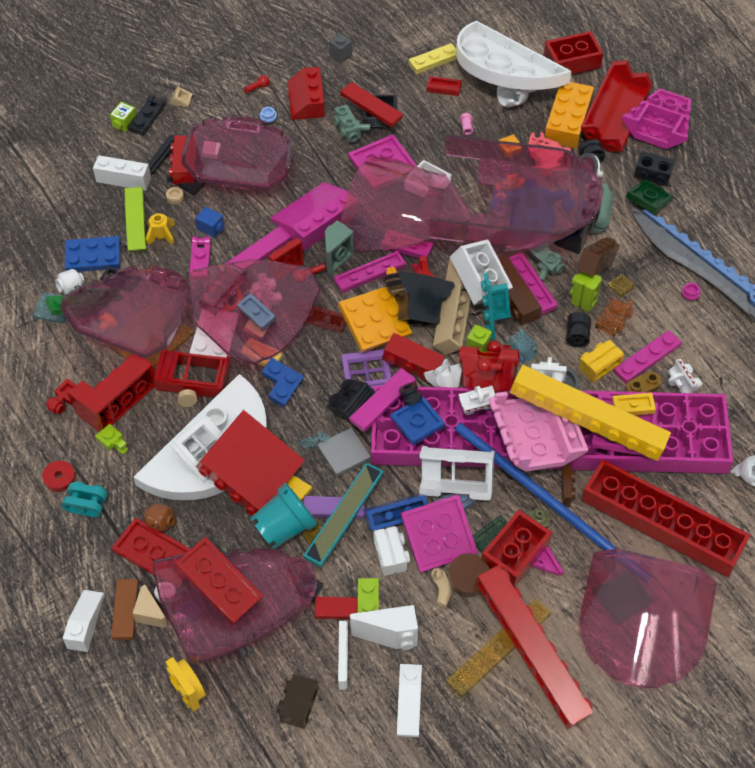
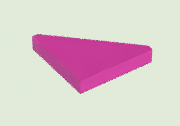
[532,546,564,576]

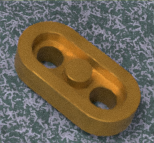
[625,372,662,392]

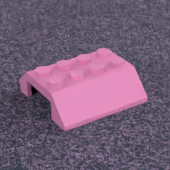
[488,392,588,472]

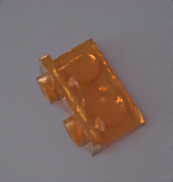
[595,297,634,337]

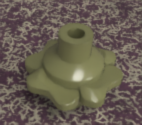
[528,508,551,527]

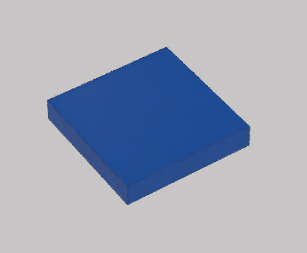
[390,396,445,446]

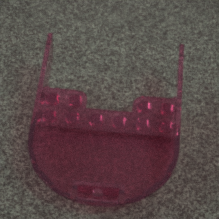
[429,135,603,251]

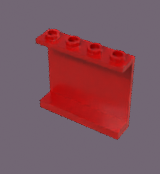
[196,409,305,516]

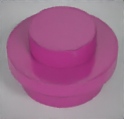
[682,283,701,300]

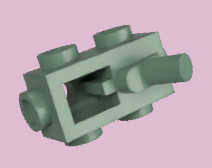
[333,105,370,143]
[526,238,565,282]

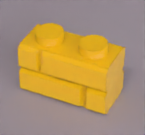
[579,340,624,382]

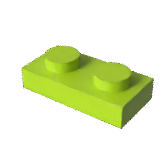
[358,578,379,613]

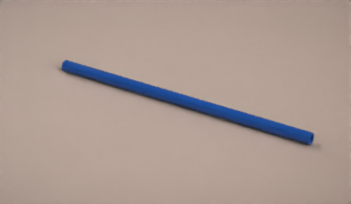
[455,423,653,584]

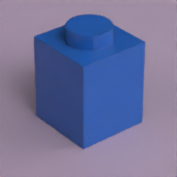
[195,206,225,238]

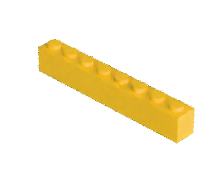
[510,365,671,461]

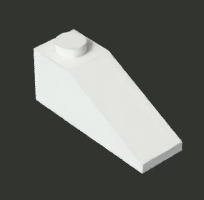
[63,590,105,652]
[397,664,422,737]

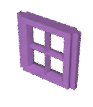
[341,349,391,390]

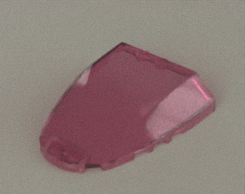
[60,265,192,358]
[153,548,317,664]

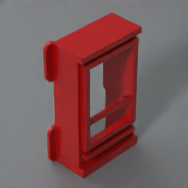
[153,348,231,399]

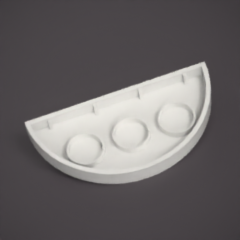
[456,21,571,90]
[134,374,267,500]

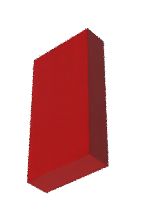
[427,76,462,96]
[315,596,358,620]

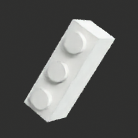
[93,155,151,191]

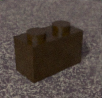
[277,674,319,729]

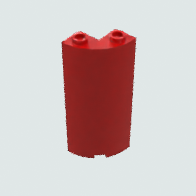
[581,60,653,152]

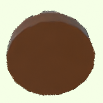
[448,553,490,596]

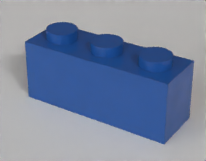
[363,494,428,531]

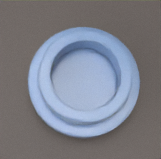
[260,107,277,123]

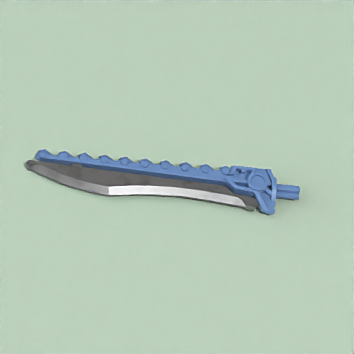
[632,208,755,321]

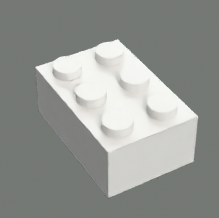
[450,239,513,305]

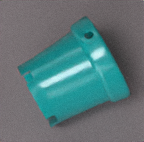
[250,483,318,550]

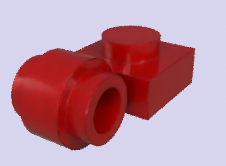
[46,379,78,414]

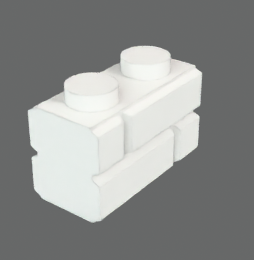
[373,526,410,576]

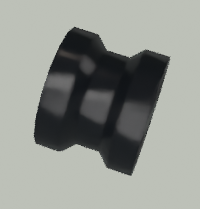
[399,382,422,405]

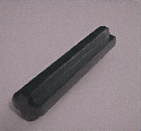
[147,135,175,174]

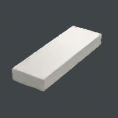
[338,621,348,690]

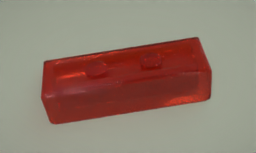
[290,300,347,333]

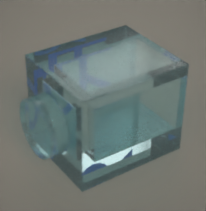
[507,329,537,364]

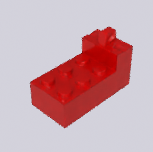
[67,352,155,432]

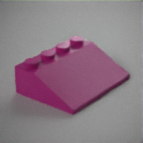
[270,182,358,251]

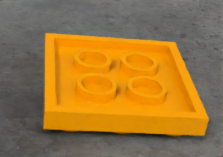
[338,287,412,353]

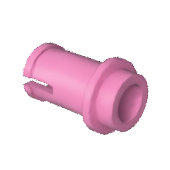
[459,113,474,135]

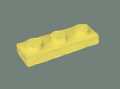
[409,43,457,74]

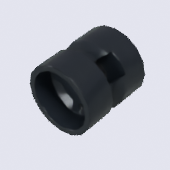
[565,312,591,348]

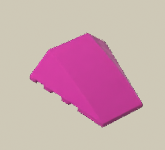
[622,88,691,149]

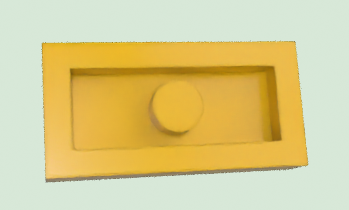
[612,393,656,415]

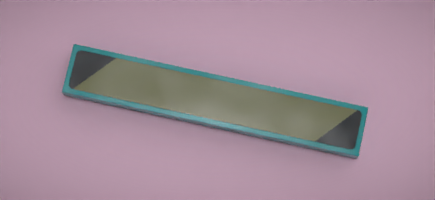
[303,462,384,568]

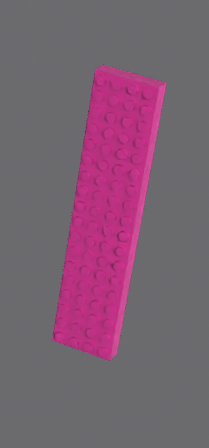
[371,386,733,474]

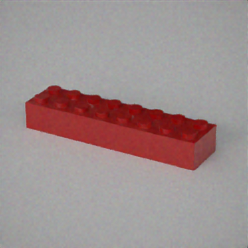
[581,459,751,578]

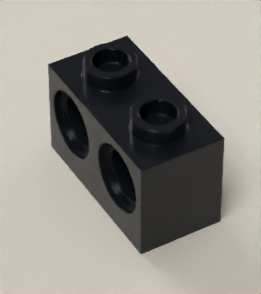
[634,151,675,186]

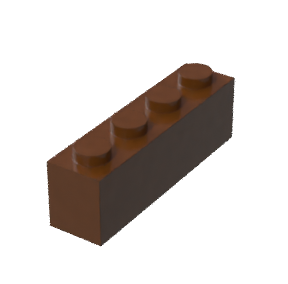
[576,237,620,276]
[498,254,542,326]

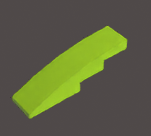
[125,187,147,252]

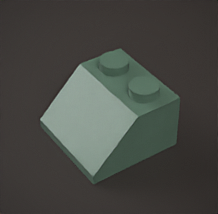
[325,220,354,275]

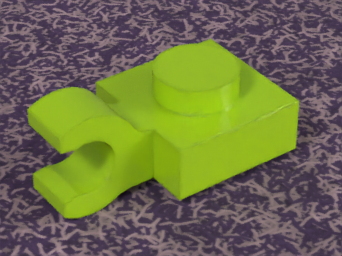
[95,424,128,455]

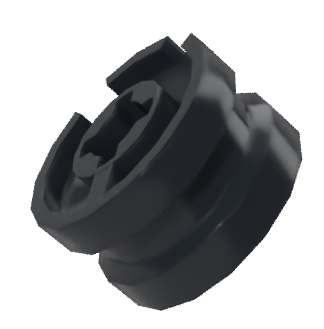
[578,139,606,163]

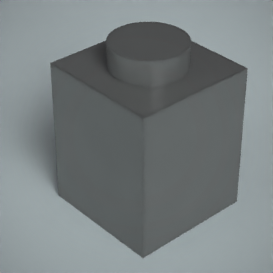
[329,33,353,64]

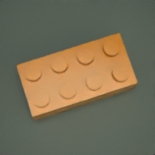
[544,82,594,149]

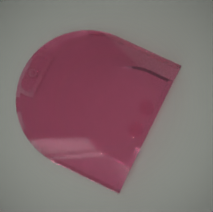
[182,116,292,191]
[579,548,717,688]

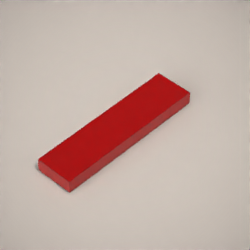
[340,82,403,127]

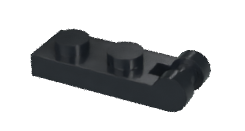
[128,95,166,136]

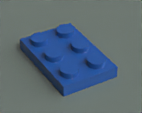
[65,236,120,272]

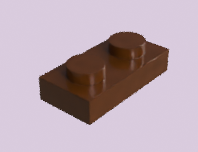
[561,463,576,508]

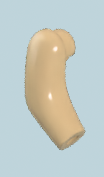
[431,568,453,608]

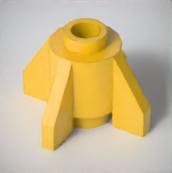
[146,213,175,245]

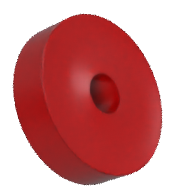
[42,461,76,492]

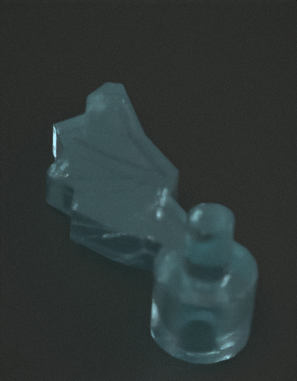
[297,432,329,449]

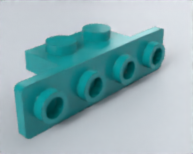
[481,273,511,341]

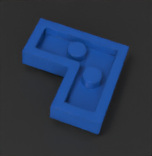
[261,357,304,408]

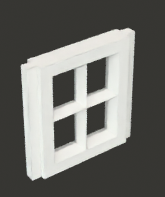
[171,415,223,482]

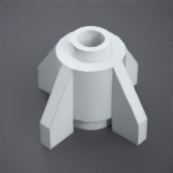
[424,359,462,388]

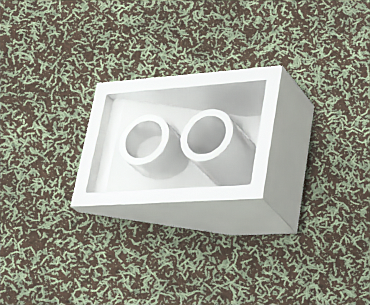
[350,605,418,650]

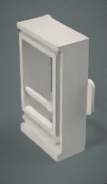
[419,446,495,500]

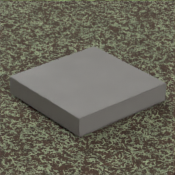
[317,428,371,477]

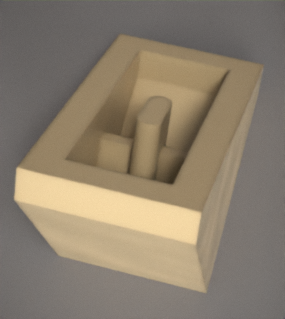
[133,585,168,628]

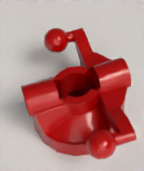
[459,340,519,392]

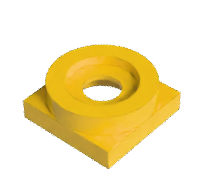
[165,657,206,712]

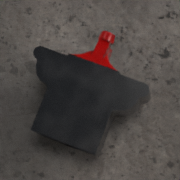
[383,256,455,326]

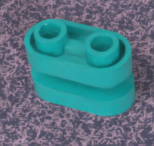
[61,481,108,517]

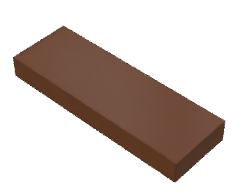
[111,579,139,640]

